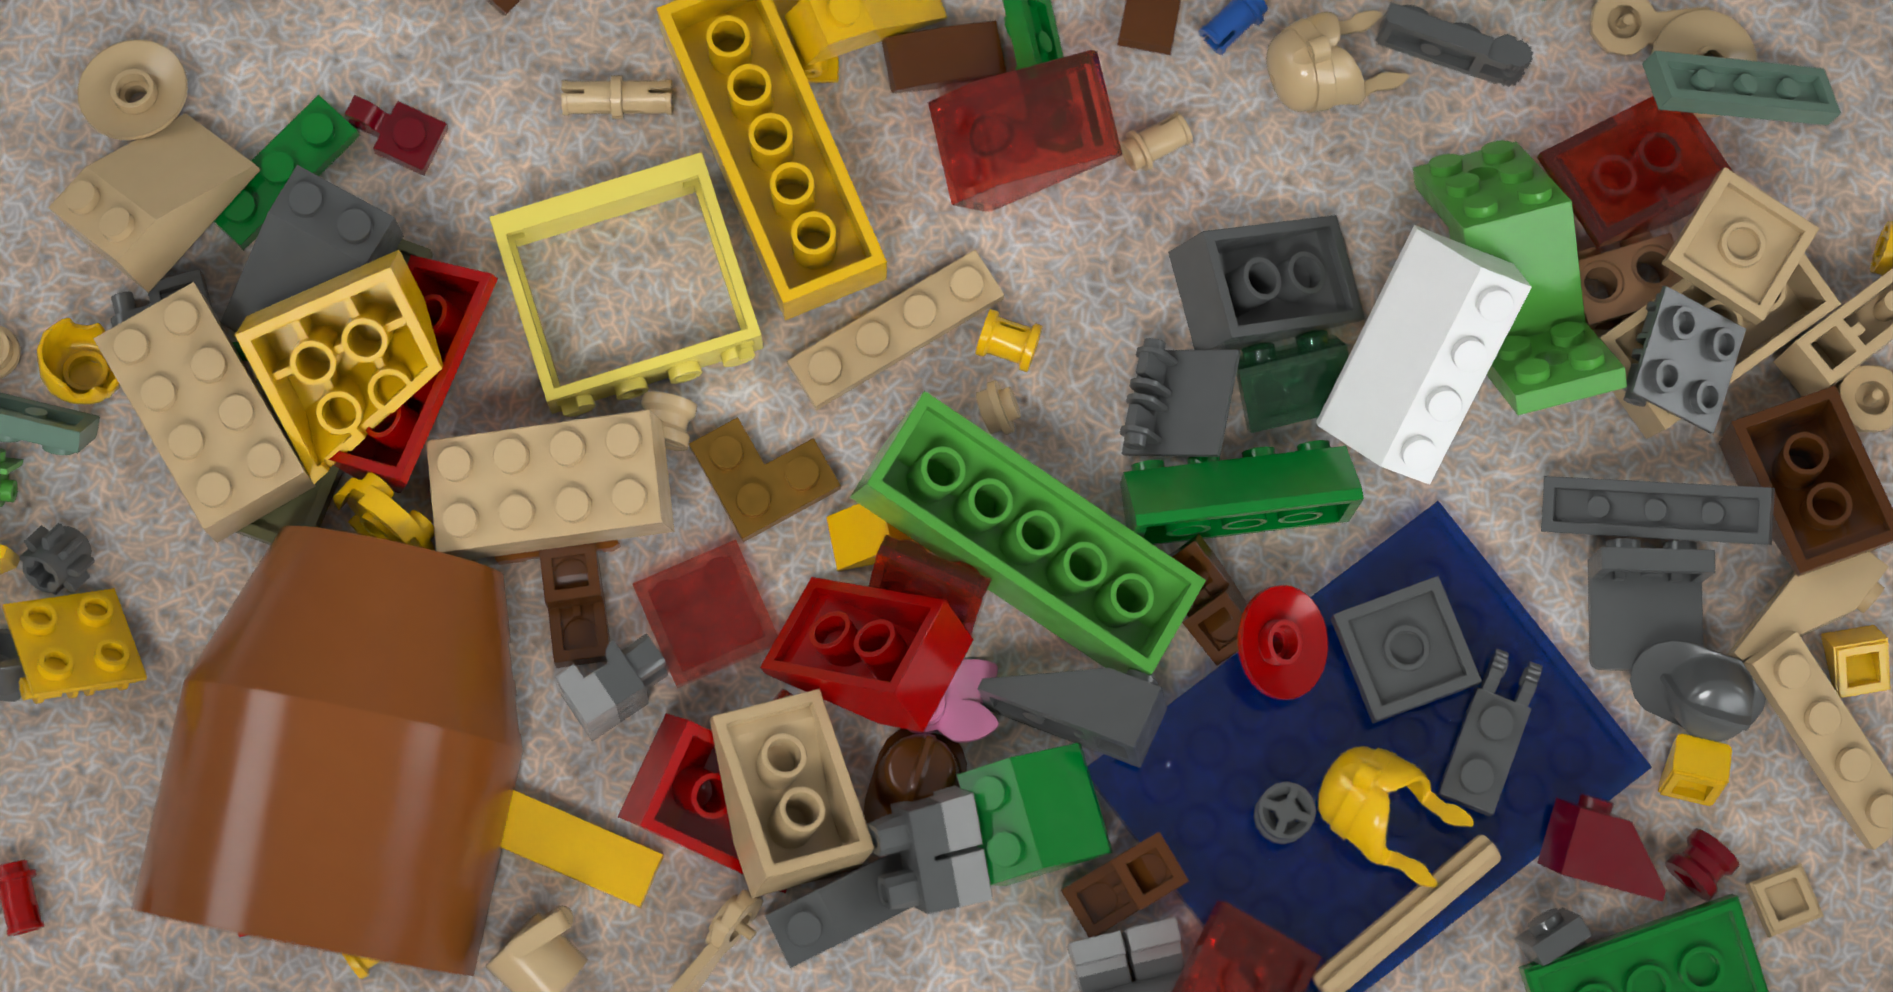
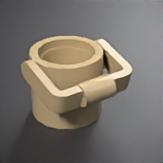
[485,905,588,992]

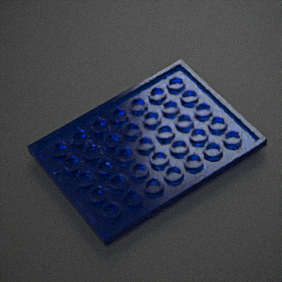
[1088,501,1652,992]

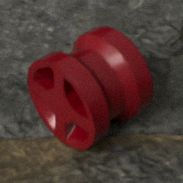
[1665,828,1740,901]

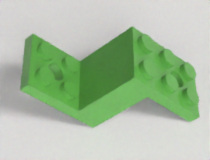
[1412,140,1627,416]

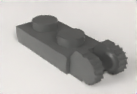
[1375,2,1534,87]
[1436,648,1543,817]

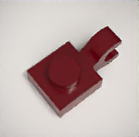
[344,95,448,176]

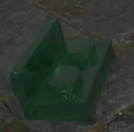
[1236,330,1349,433]

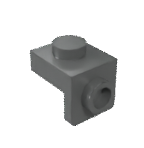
[1515,907,1592,967]

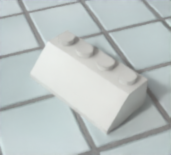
[1316,225,1531,485]

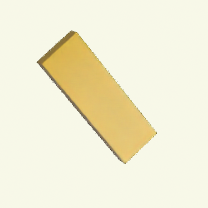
[501,790,664,908]

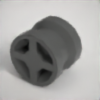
[1253,782,1316,844]

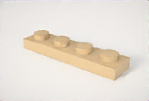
[787,249,1004,411]
[1743,630,1893,850]

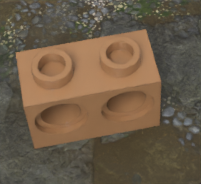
[1578,231,1683,330]

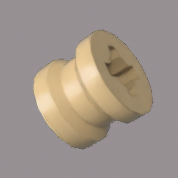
[641,391,698,451]

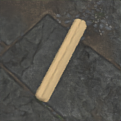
[1312,834,1501,992]

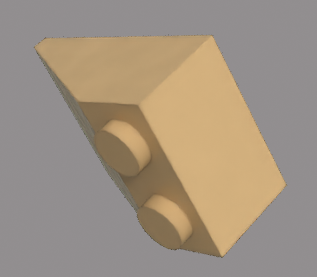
[48,113,260,293]
[710,689,875,898]

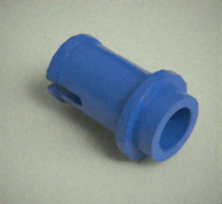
[1198,0,1268,55]

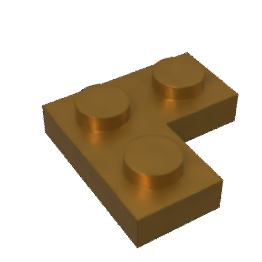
[689,417,841,542]

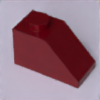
[1537,793,1666,902]

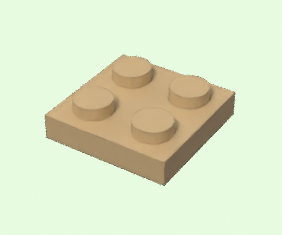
[1662,167,1820,325]

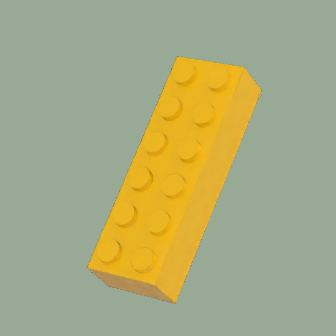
[656,0,887,321]

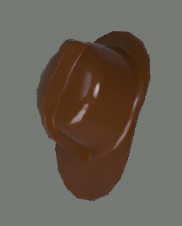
[863,728,967,825]

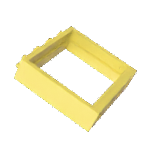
[489,152,763,417]

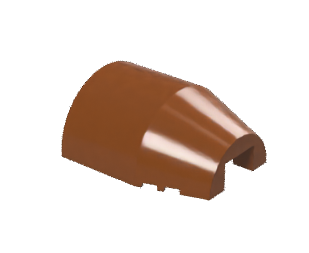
[131,526,523,976]

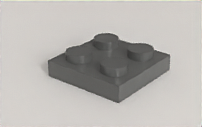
[1330,576,1481,724]

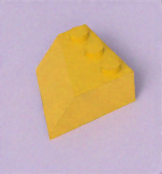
[235,250,443,484]

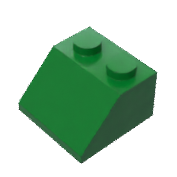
[957,743,1113,886]

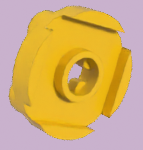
[333,472,435,551]

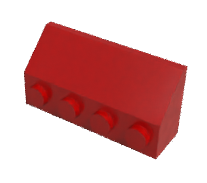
[328,255,498,493]

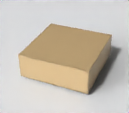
[1745,863,1824,938]

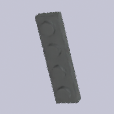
[1541,476,1775,545]

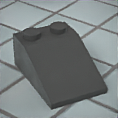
[220,165,404,332]
[1168,215,1365,350]

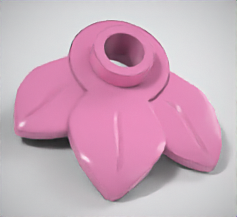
[908,659,999,743]

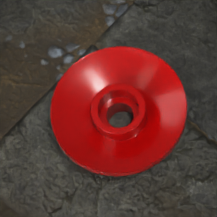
[1238,585,1328,700]

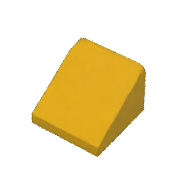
[1821,625,1891,698]
[1657,734,1732,806]

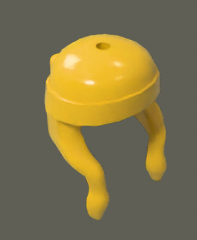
[1318,746,1474,888]

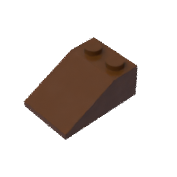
[1719,385,1893,577]

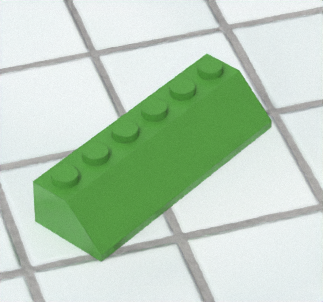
[850,391,1206,676]

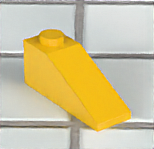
[784,0,948,66]

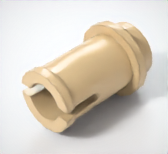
[1119,111,1193,171]

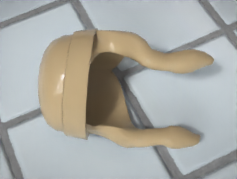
[1266,10,1409,113]

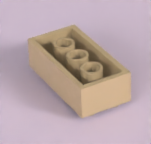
[94,282,316,543]
[426,410,675,560]

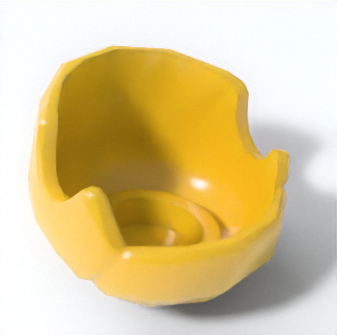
[37,318,120,405]

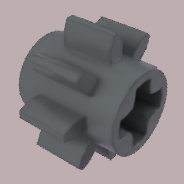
[19,523,95,595]

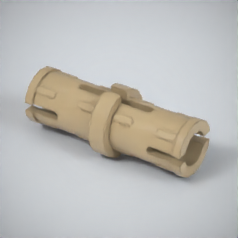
[561,75,673,119]

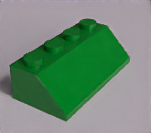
[1120,440,1364,545]

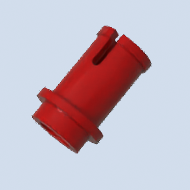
[0,860,45,937]

